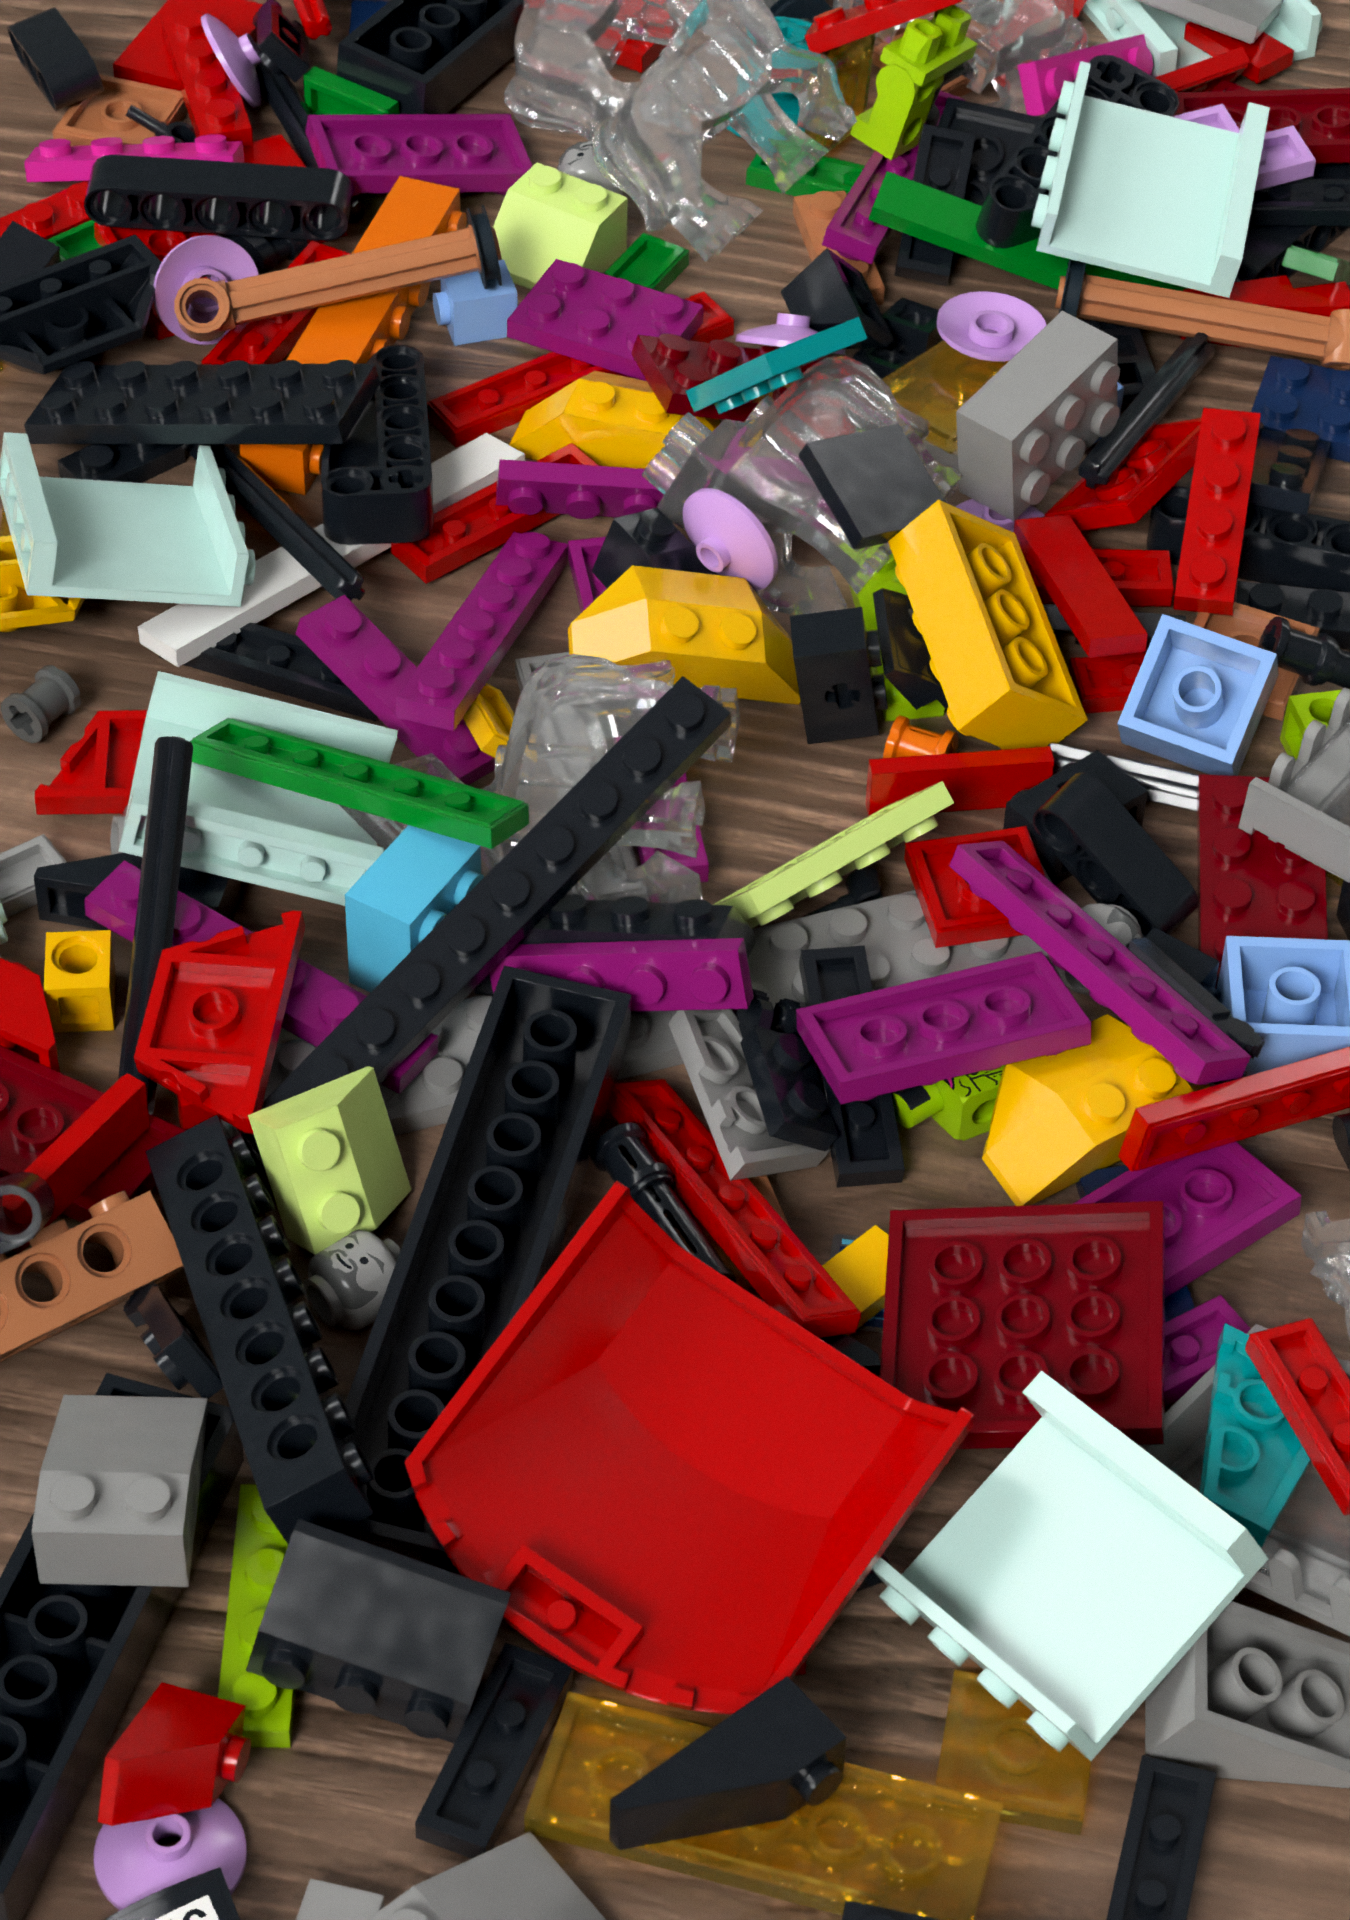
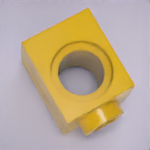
[44,930,116,1033]

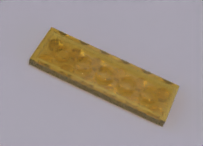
[524,1691,1004,1920]

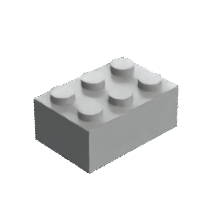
[956,311,1120,521]

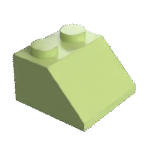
[493,162,628,290]
[248,1066,411,1255]

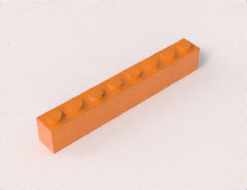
[239,176,467,495]

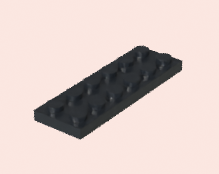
[24,360,380,444]

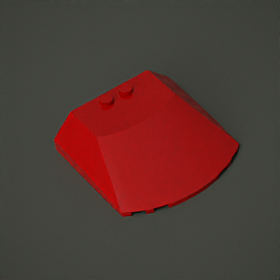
[404,1181,975,1715]

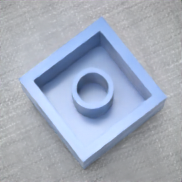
[1117,614,1279,776]
[1217,936,1350,1076]

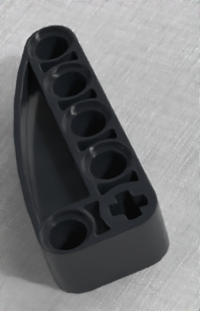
[976,54,1179,248]
[321,345,434,545]

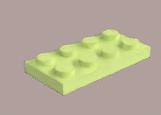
[712,781,954,929]

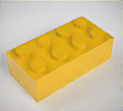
[888,499,1088,750]

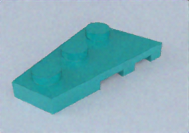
[685,317,868,415]
[1200,1323,1312,1548]

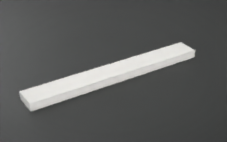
[138,433,525,667]

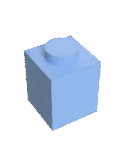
[433,259,518,346]

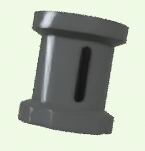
[1,665,81,743]

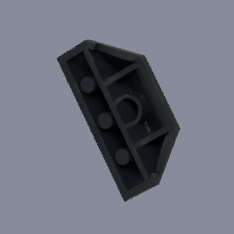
[0,234,161,375]

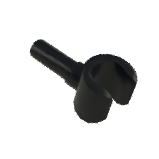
[126,105,196,143]
[802,867,883,917]

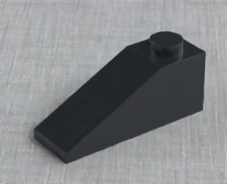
[34,853,242,932]
[609,1676,847,1850]

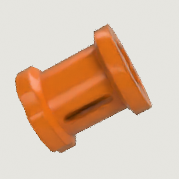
[883,715,959,758]

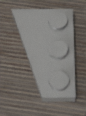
[668,1009,831,1181]

